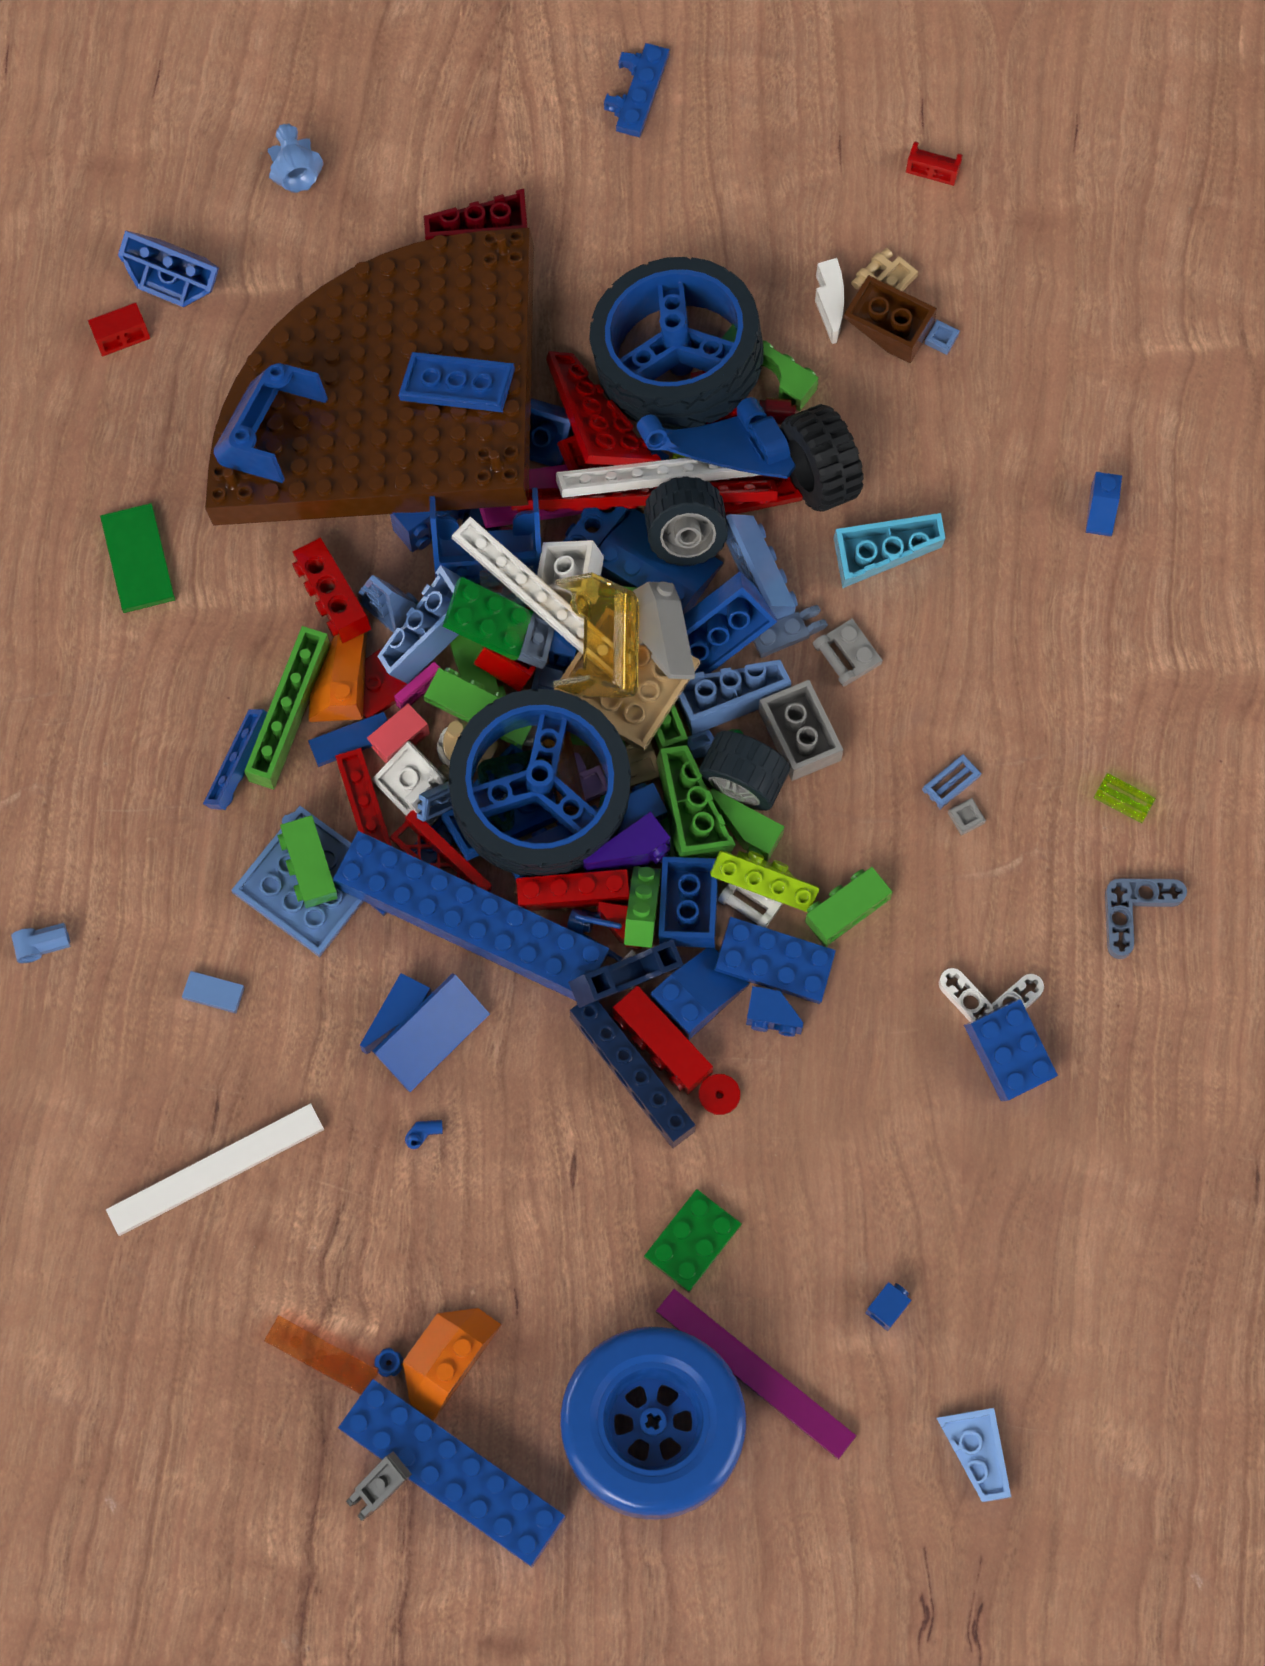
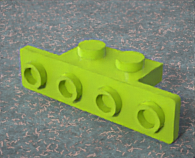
[710,850,819,912]

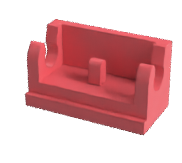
[367,704,430,763]

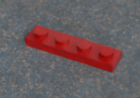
[335,748,392,846]

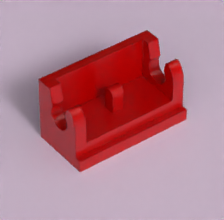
[906,141,963,186]
[88,302,151,357]

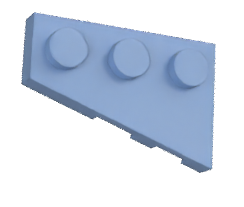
[936,1408,1011,1502]

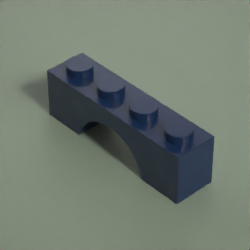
[568,940,684,1008]

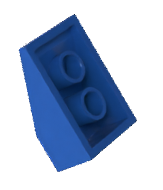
[651,948,749,1040]

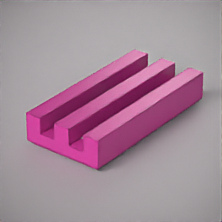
[394,662,440,710]

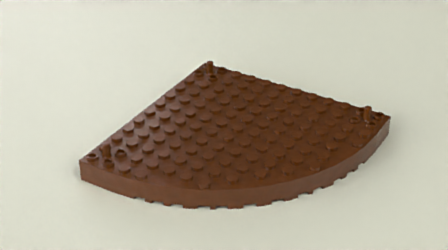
[205,228,534,526]

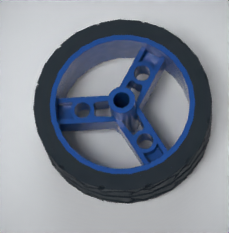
[589,257,764,430]
[449,689,631,877]

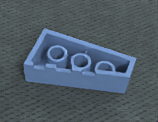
[378,565,460,684]

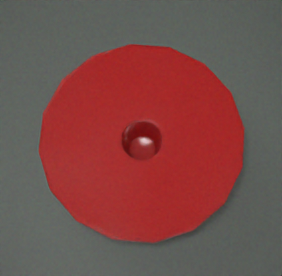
[699,1074,740,1115]

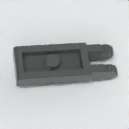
[346,1451,412,1521]

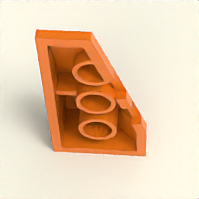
[309,632,367,722]

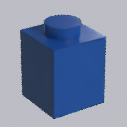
[865,1282,911,1331]

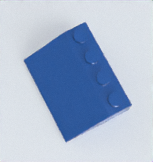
[599,509,723,615]

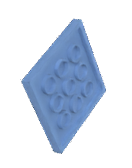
[231,806,364,958]

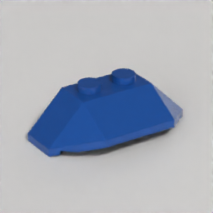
[118,231,219,307]

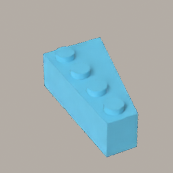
[833,513,946,588]

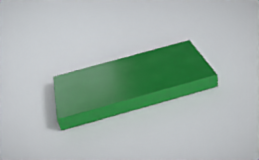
[100,503,176,613]

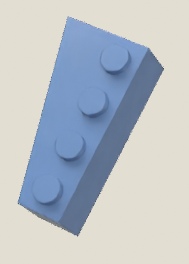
[676,660,791,735]

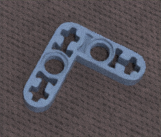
[1105,879,1187,959]

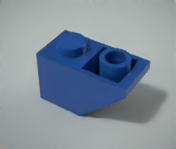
[746,986,803,1037]

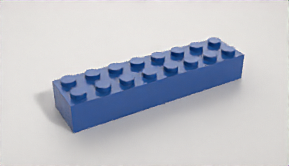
[338,1379,566,1568]

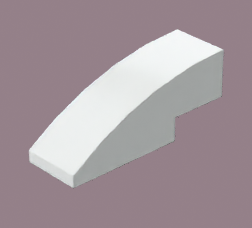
[815,258,844,344]

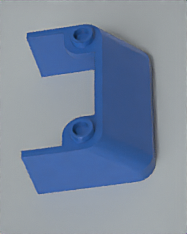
[214,363,328,483]
[429,488,542,583]

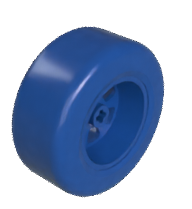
[560,1327,746,1520]

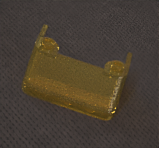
[553,572,639,698]

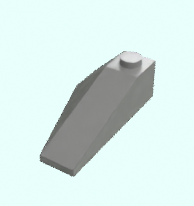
[614,582,695,679]

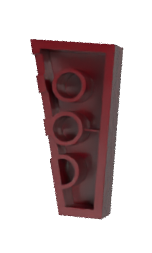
[424,188,528,240]

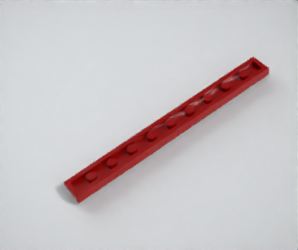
[511,480,778,512]

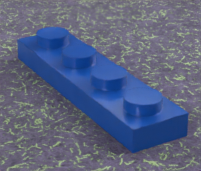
[203,709,268,810]

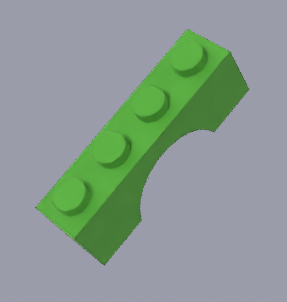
[721,324,819,412]

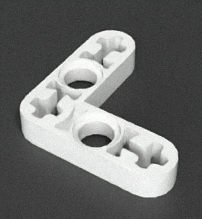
[939,968,1044,1022]

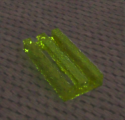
[1094,773,1156,823]

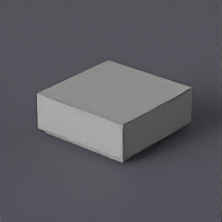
[948,798,986,836]

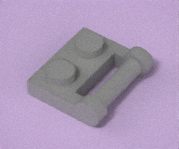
[812,619,883,686]

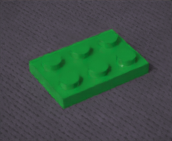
[442,577,533,661]
[644,1189,742,1293]

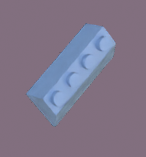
[726,514,798,620]

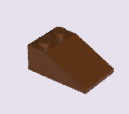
[843,275,937,364]

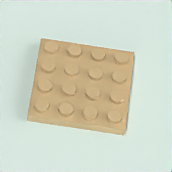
[554,608,700,751]

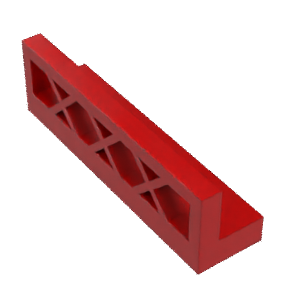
[390,810,492,892]

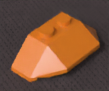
[403,1308,502,1421]

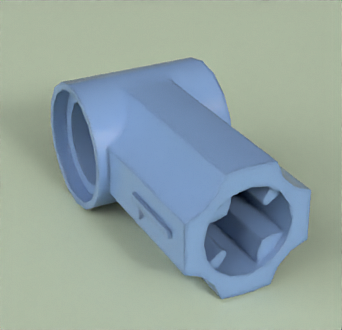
[11,923,71,963]

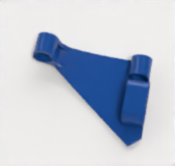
[637,397,796,479]

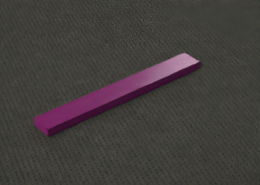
[656,1289,857,1460]

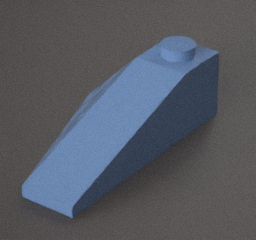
[357,575,419,633]

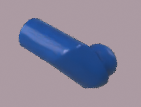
[405,1120,443,1149]

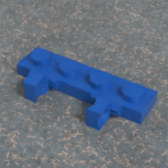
[604,43,669,138]

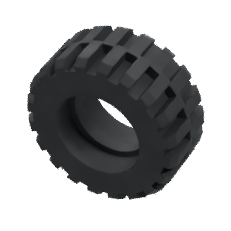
[780,404,864,512]

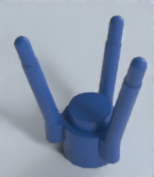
[567,908,623,962]

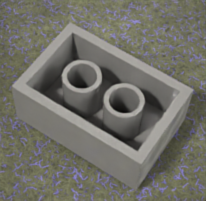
[758,680,843,781]

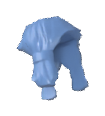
[268,123,324,193]

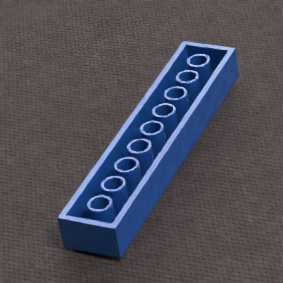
[333,831,609,1001]

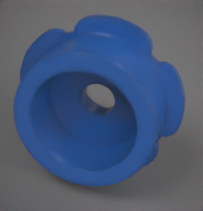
[374,1348,403,1377]

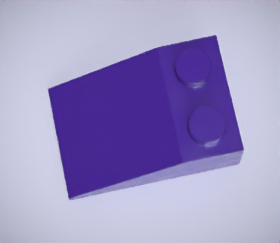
[583,812,670,873]

